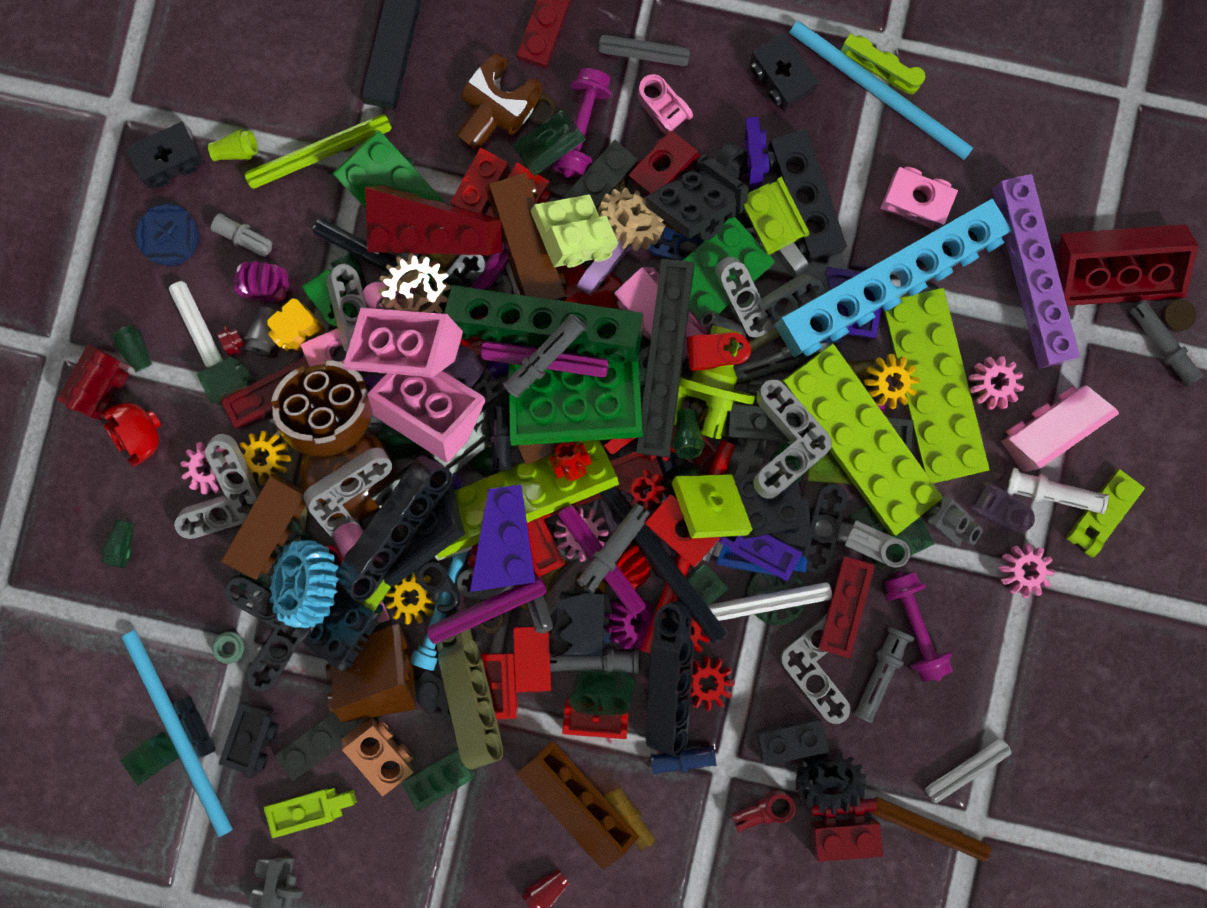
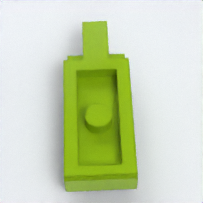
[264,788,357,838]

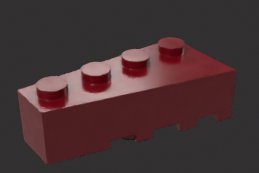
[365,185,502,255]

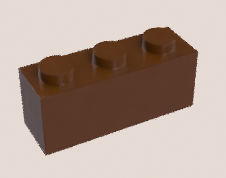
[221,473,306,580]

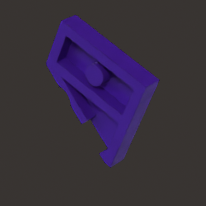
[744,117,769,193]

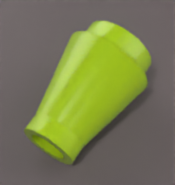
[208,129,258,161]

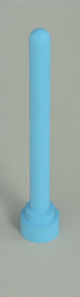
[409,551,468,671]

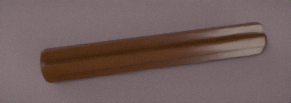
[871,797,992,862]

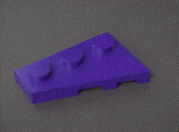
[470,484,535,592]

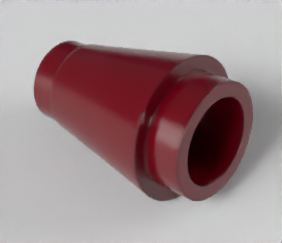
[521,869,570,908]

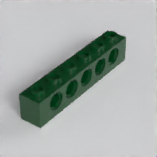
[444,285,644,363]

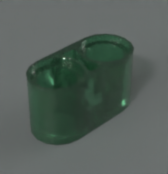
[570,671,635,716]

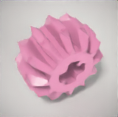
[969,356,1024,410]
[180,441,236,495]
[554,507,608,561]
[998,544,1055,598]

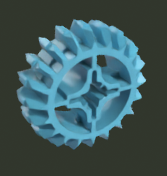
[269,540,339,628]

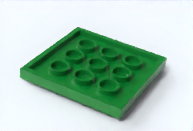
[508,323,643,446]

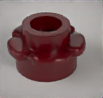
[217,326,244,356]

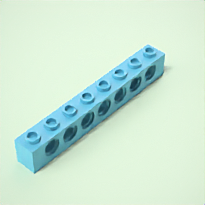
[775,198,1012,357]

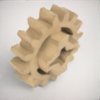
[597,188,665,251]
[378,253,450,314]

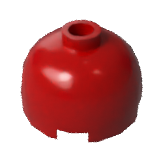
[99,402,161,467]

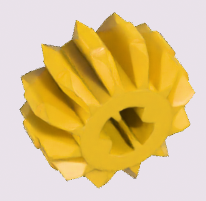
[864,354,920,409]
[239,431,292,485]
[385,573,437,624]

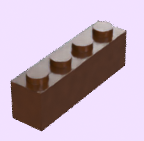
[485,173,567,300]
[516,740,640,870]

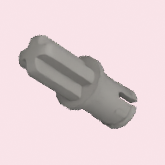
[211,213,273,257]

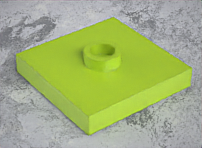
[672,475,753,538]

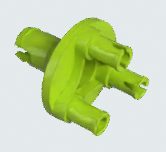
[674,325,755,439]

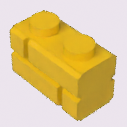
[267,298,325,353]

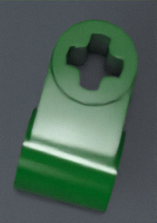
[302,269,357,329]

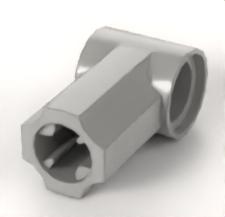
[844,520,910,567]

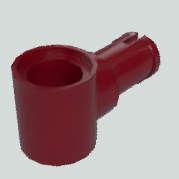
[731,789,796,833]

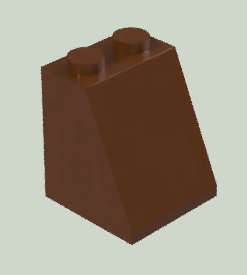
[325,624,417,723]

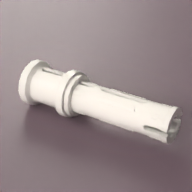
[1007,468,1109,515]

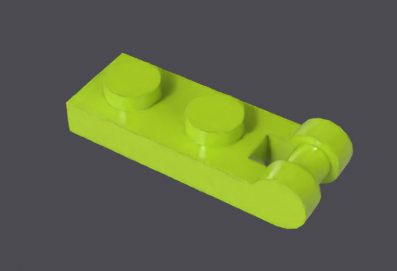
[841,33,925,94]
[1066,469,1145,558]

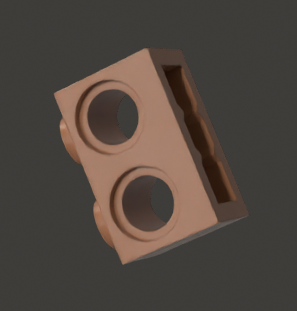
[341,717,413,796]

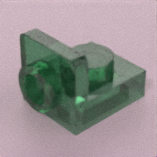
[120,732,179,786]

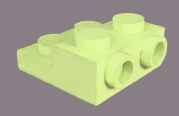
[530,195,619,268]

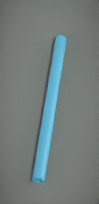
[789,20,973,160]
[121,630,233,837]

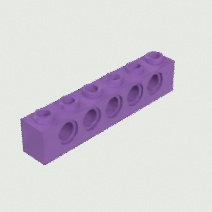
[992,174,1080,369]

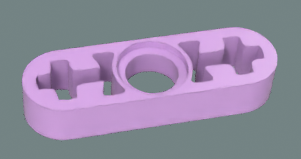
[577,240,632,296]

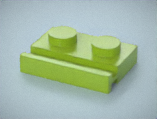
[744,177,809,255]

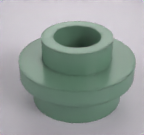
[212,632,245,664]

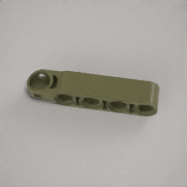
[437,611,503,770]

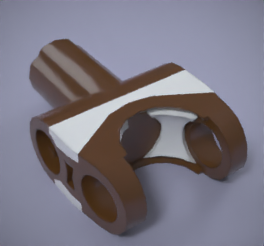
[455,53,543,152]

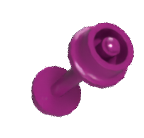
[552,68,611,178]
[884,571,953,682]

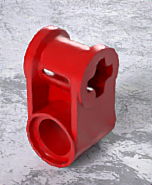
[686,332,751,371]

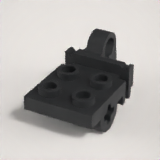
[646,142,748,240]

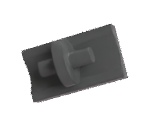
[927,495,983,546]
[248,856,304,908]

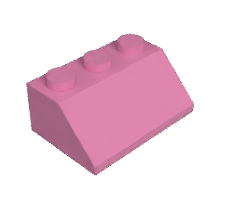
[614,267,709,363]
[343,308,463,377]
[367,371,485,463]
[1001,385,1119,472]

